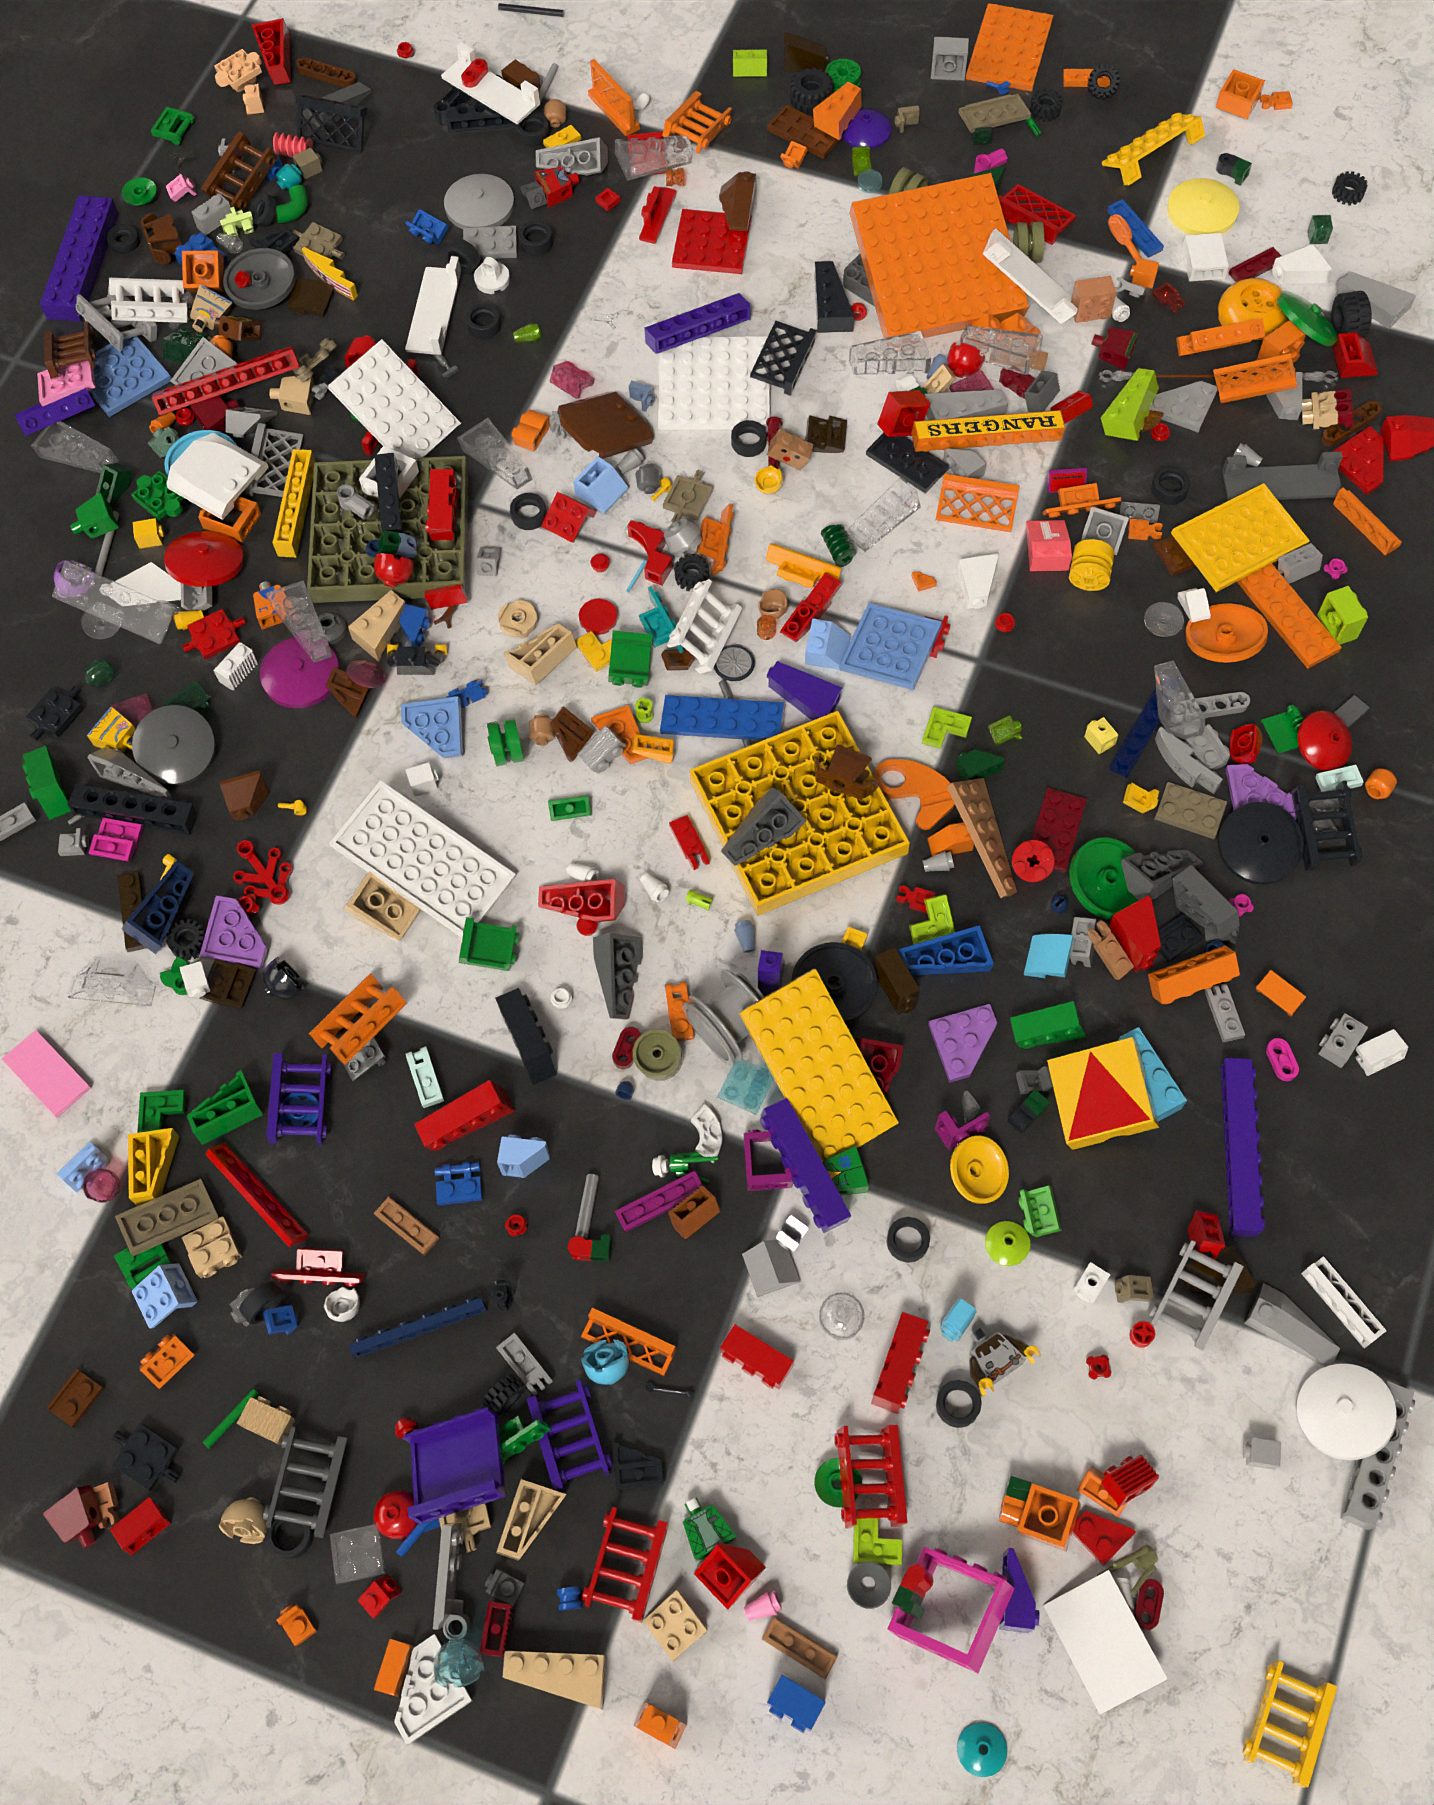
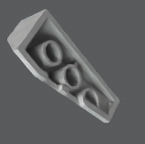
[1244,1283,1340,1367]

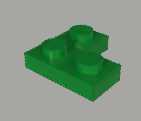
[137,1090,186,1133]

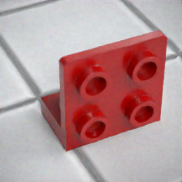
[541,492,597,543]

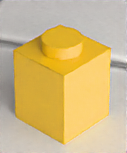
[133,518,164,549]

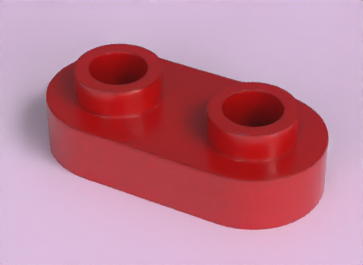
[461,59,488,88]

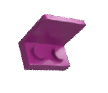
[934,1111,991,1150]

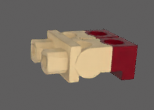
[1301,389,1353,429]

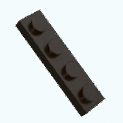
[117,871,147,952]

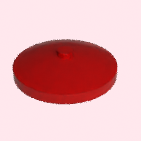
[164,531,244,587]

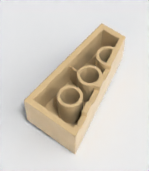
[503,1651,606,1710]

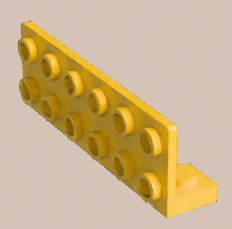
[1102,113,1205,186]

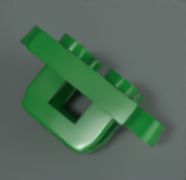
[131,471,184,520]

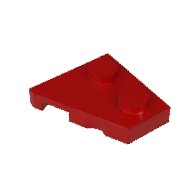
[1072,1511,1136,1566]

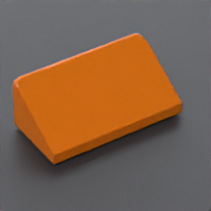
[1077,1466,1128,1518]

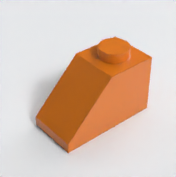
[927,822,974,856]

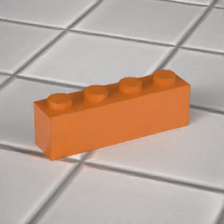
[1148,946,1240,1004]

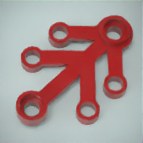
[233,840,293,905]

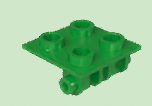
[1261,705,1304,754]

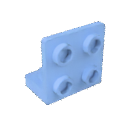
[57,1142,110,1193]
[132,1263,198,1328]

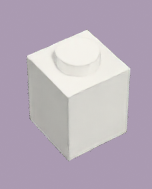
[406,762,439,796]
[180,961,210,998]

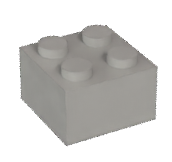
[931,37,969,81]

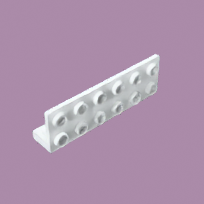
[441,42,540,124]
[983,228,1078,324]
[405,256,461,355]

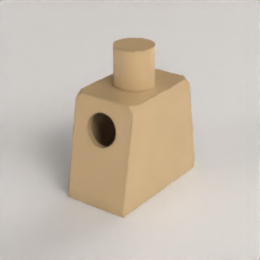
[270,376,315,415]

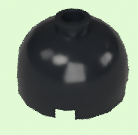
[263,957,305,1000]

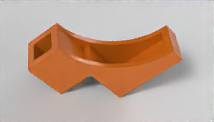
[971,313,1041,349]

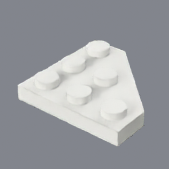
[394,1634,473,1745]

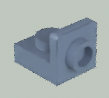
[629,380,654,412]

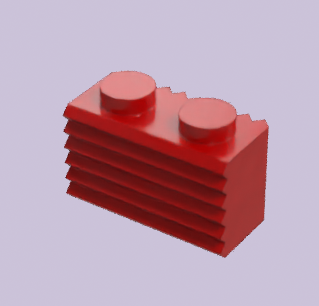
[1101,1454,1159,1507]

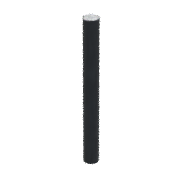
[498,3,564,17]

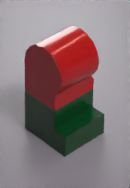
[568,1234,611,1262]
[892,1564,934,1619]

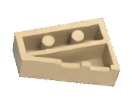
[348,590,405,662]
[503,624,577,685]
[496,1479,566,1561]

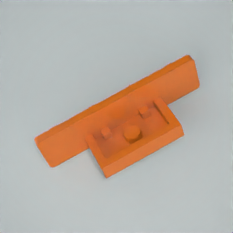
[1043,483,1121,518]
[697,503,734,576]

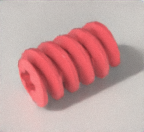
[273,132,313,158]

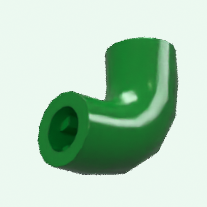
[275,185,308,224]

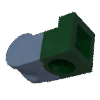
[378,530,417,558]

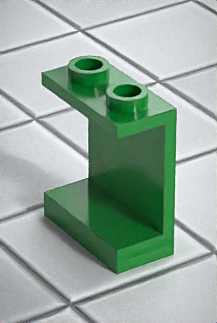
[608,630,652,688]

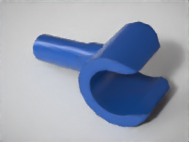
[986,81,1010,95]

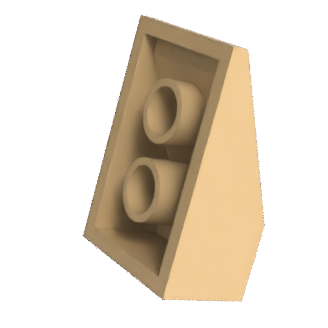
[343,871,420,941]

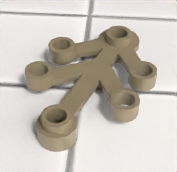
[292,338,337,382]

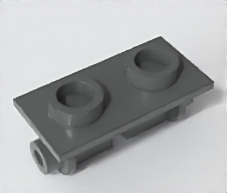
[1119,501,1160,523]

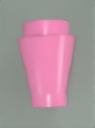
[744,1591,782,1621]

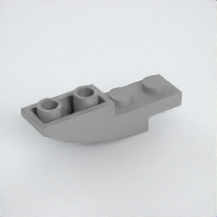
[1155,727,1223,794]

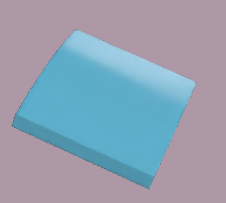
[1024,934,1074,978]

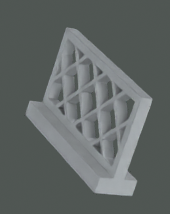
[245,423,303,497]

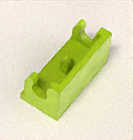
[733,50,767,77]

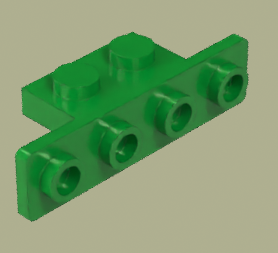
[500,1416,550,1464]

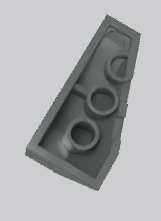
[303,82,372,130]

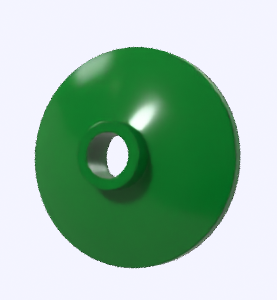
[122,178,157,205]
[814,1458,862,1508]

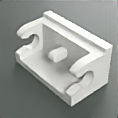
[1356,1029,1408,1076]

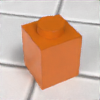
[1130,258,1160,289]

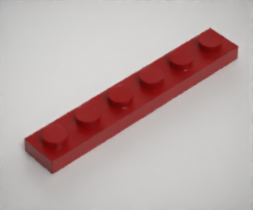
[205,1143,308,1247]

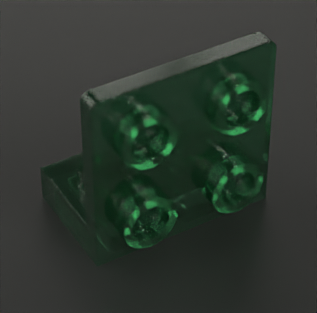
[163,328,213,365]

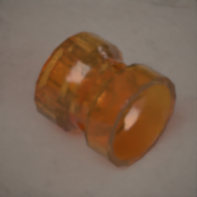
[666,168,684,186]

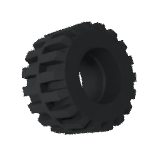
[790,68,833,115]
[1331,290,1372,338]

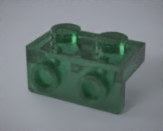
[163,680,211,711]

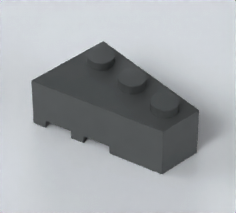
[1172,865,1240,939]

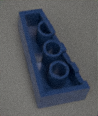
[121,861,194,954]

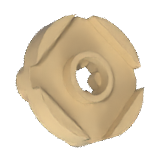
[498,600,538,639]

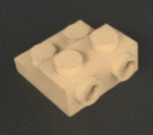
[182,1217,242,1278]

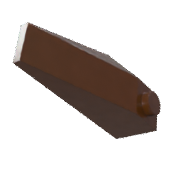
[719,171,756,231]

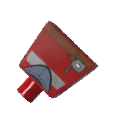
[535,166,579,207]

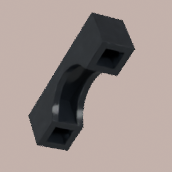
[374,453,404,534]

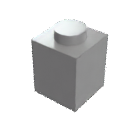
[1243,1437,1281,1470]

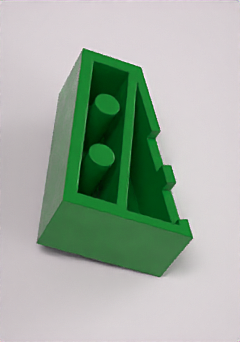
[22,746,71,820]
[1010,1001,1087,1049]
[187,1069,263,1145]

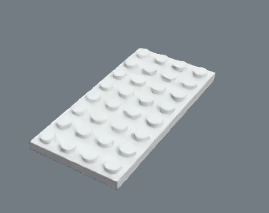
[330,780,516,937]

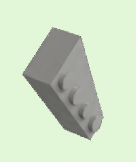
[924,390,1008,420]

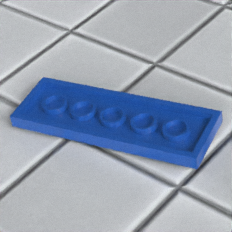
[660,695,784,741]

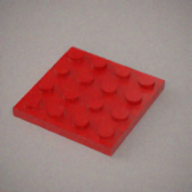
[672,209,752,274]

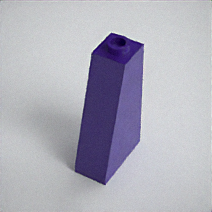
[767,661,842,721]
[758,950,785,997]

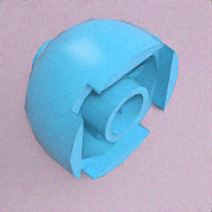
[581,1340,629,1385]

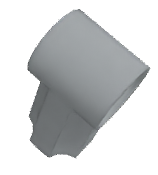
[337,485,375,519]

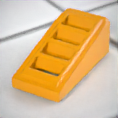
[632,734,674,764]

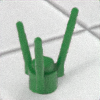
[670,1151,719,1184]

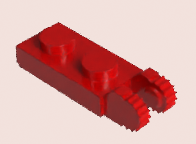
[669,815,710,870]

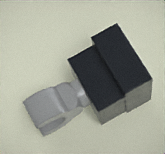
[312,366,340,400]

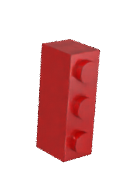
[720,1324,794,1389]

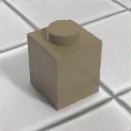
[292,147,322,180]

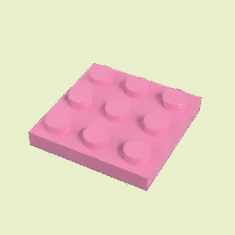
[37,361,95,406]

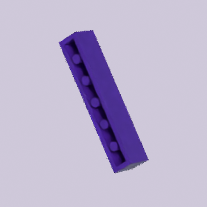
[760,1098,851,1233]

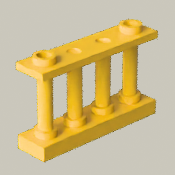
[1242,1661,1337,1788]

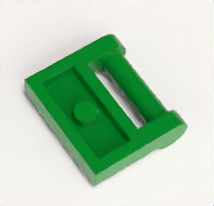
[151,107,195,145]
[114,1244,173,1290]

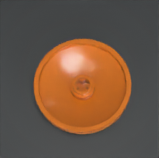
[1186,604,1268,662]

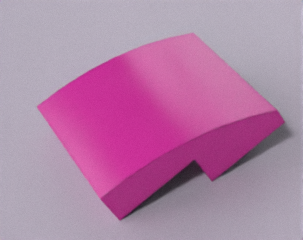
[89,818,144,862]

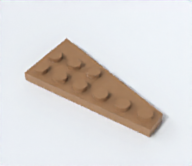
[947,778,1017,898]

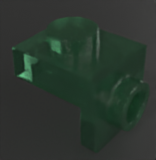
[969,127,993,145]

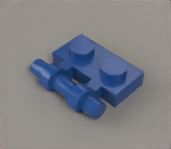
[435,1161,482,1206]

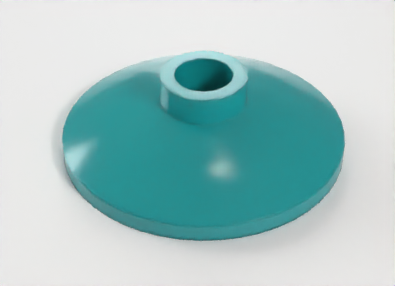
[957,1723,1007,1777]

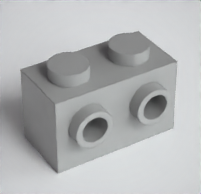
[1318,1013,1368,1068]

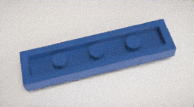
[1107,199,1164,258]

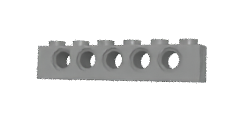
[1341,1380,1415,1530]

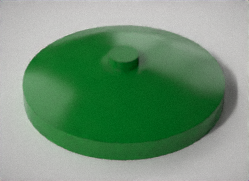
[1276,291,1338,347]
[1069,838,1139,920]

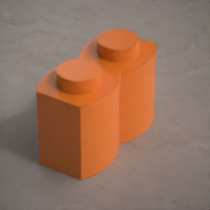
[512,409,550,452]

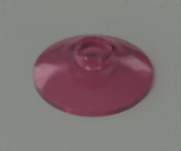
[346,660,386,688]

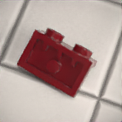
[999,364,1035,399]

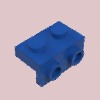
[405,209,449,245]

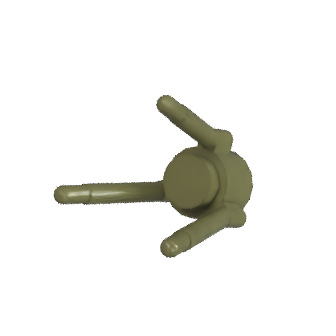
[1097,1544,1158,1595]

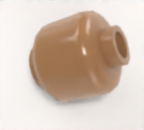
[544,99,566,128]
[529,714,555,746]

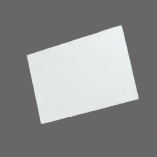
[1043,1570,1167,1714]

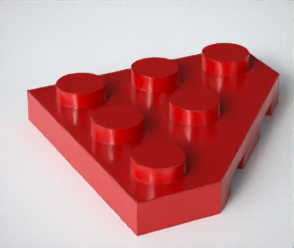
[1332,426,1383,495]

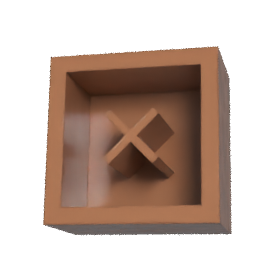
[1071,276,1117,323]

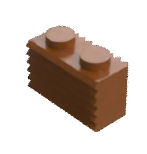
[668,1186,720,1239]

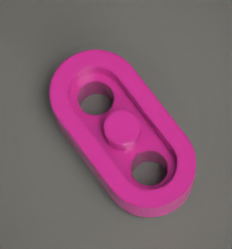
[1266,1038,1299,1081]

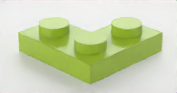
[922,707,972,749]
[909,894,955,945]
[853,1518,902,1566]

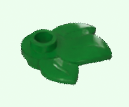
[160,957,200,995]

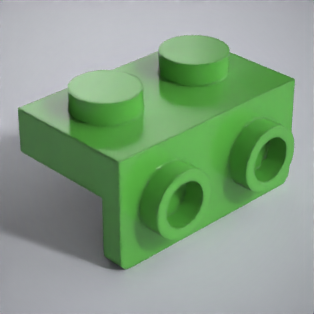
[1019,1185,1062,1237]

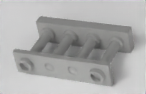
[76,287,157,351]
[1149,1240,1244,1351]

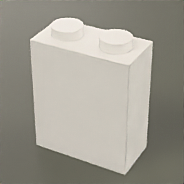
[1182,233,1229,281]

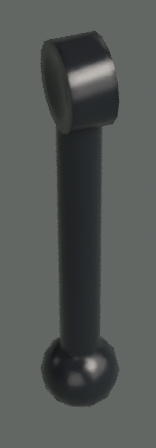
[645,1382,694,1398]

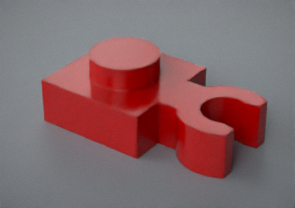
[896,886,935,914]

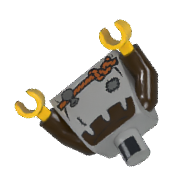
[969,1327,1041,1396]

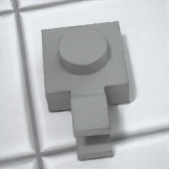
[1115,277,1148,298]

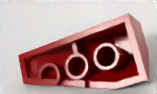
[1380,415,1434,462]
[538,879,625,922]

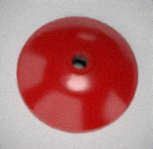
[1298,711,1352,771]

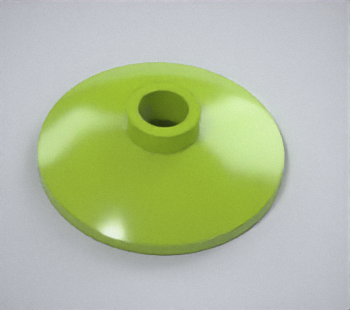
[985,1221,1030,1266]

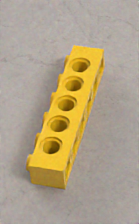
[273,449,316,558]

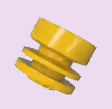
[1069,539,1115,591]

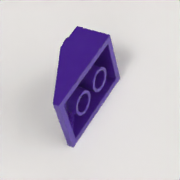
[999,1548,1040,1633]

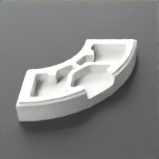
[691,1103,722,1163]

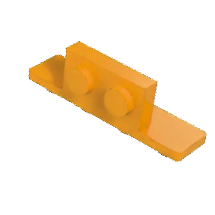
[766,543,842,588]

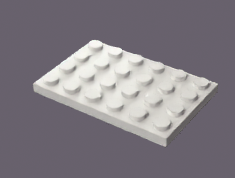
[328,339,461,458]

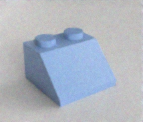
[805,619,851,670]

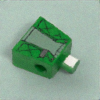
[682,1497,736,1562]

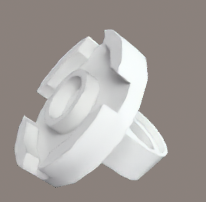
[474,257,510,294]

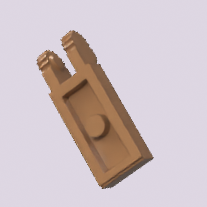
[1087,920,1134,980]

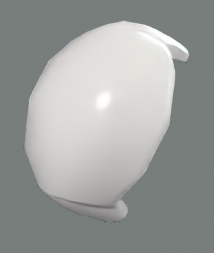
[324,1287,360,1322]

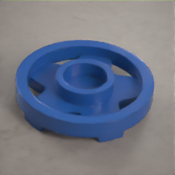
[279,1093,319,1126]

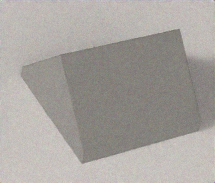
[1081,506,1129,555]
[742,1240,800,1297]

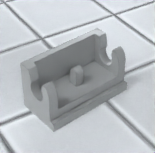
[1277,543,1323,584]
[1070,917,1098,967]

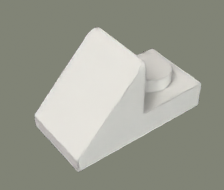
[1178,588,1211,623]

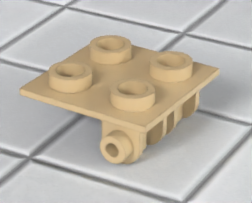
[643,1589,707,1661]

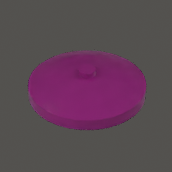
[260,637,340,708]

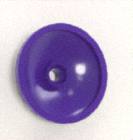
[843,108,892,149]

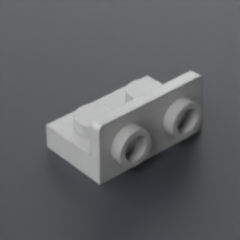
[1184,724,1230,771]

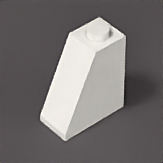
[1271,244,1332,284]
[958,554,998,609]

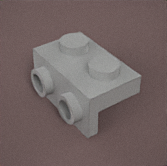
[181,583,212,611]

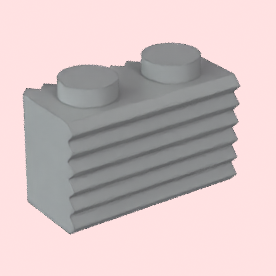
[192,194,232,235]
[577,725,626,773]

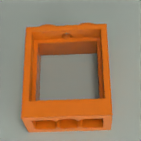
[198,496,261,543]

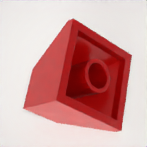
[694,1542,766,1610]

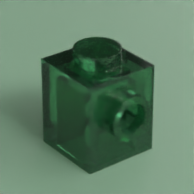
[1307,215,1333,244]

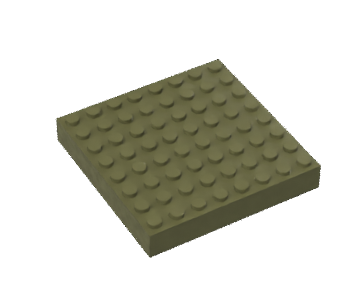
[307,456,469,603]

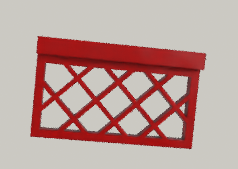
[998,184,1077,245]

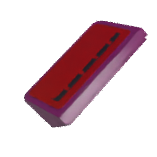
[1046,468,1087,493]

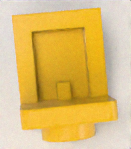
[1123,783,1159,814]

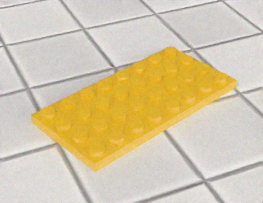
[738,969,898,1163]

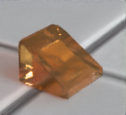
[1142,410,1164,432]

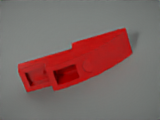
[780,572,842,642]

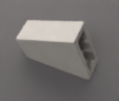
[1266,370,1302,420]

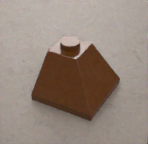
[219,770,270,821]

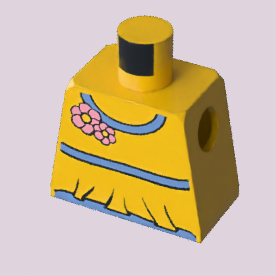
[87,707,136,753]

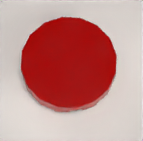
[578,598,618,635]

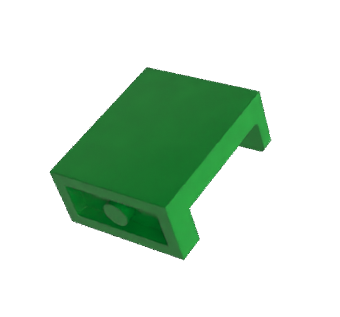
[458,917,519,971]

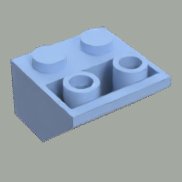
[573,456,628,514]
[497,1135,550,1178]

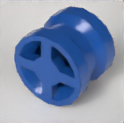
[557,1587,583,1611]

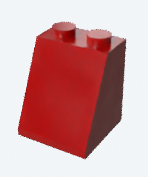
[1109,895,1161,972]

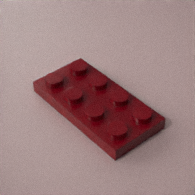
[1028,788,1087,873]

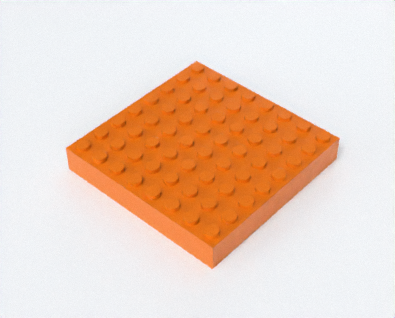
[849,173,1029,347]

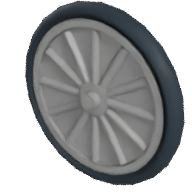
[714,645,755,681]

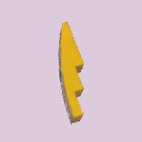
[302,247,358,300]

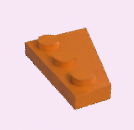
[591,705,648,764]

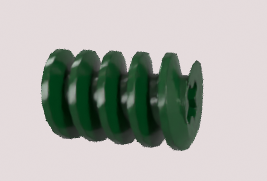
[821,524,857,567]

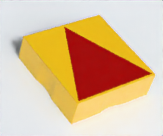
[1047,1037,1159,1150]

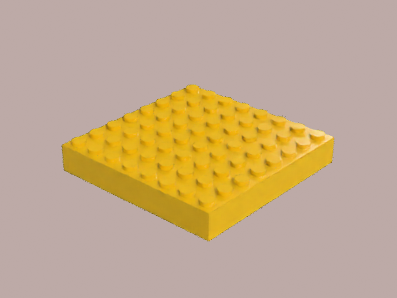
[689,711,910,916]

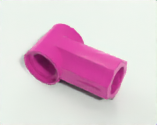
[974,148,1008,173]

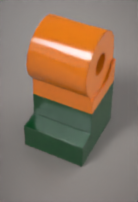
[999,1476,1032,1527]

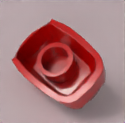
[1230,724,1262,764]

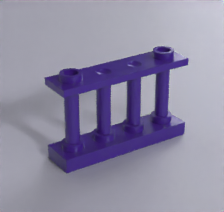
[14,388,95,436]
[267,1053,331,1145]
[526,1380,612,1492]

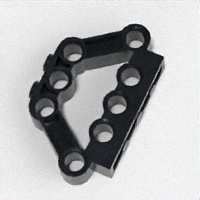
[433,75,516,133]

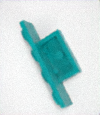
[639,586,683,653]

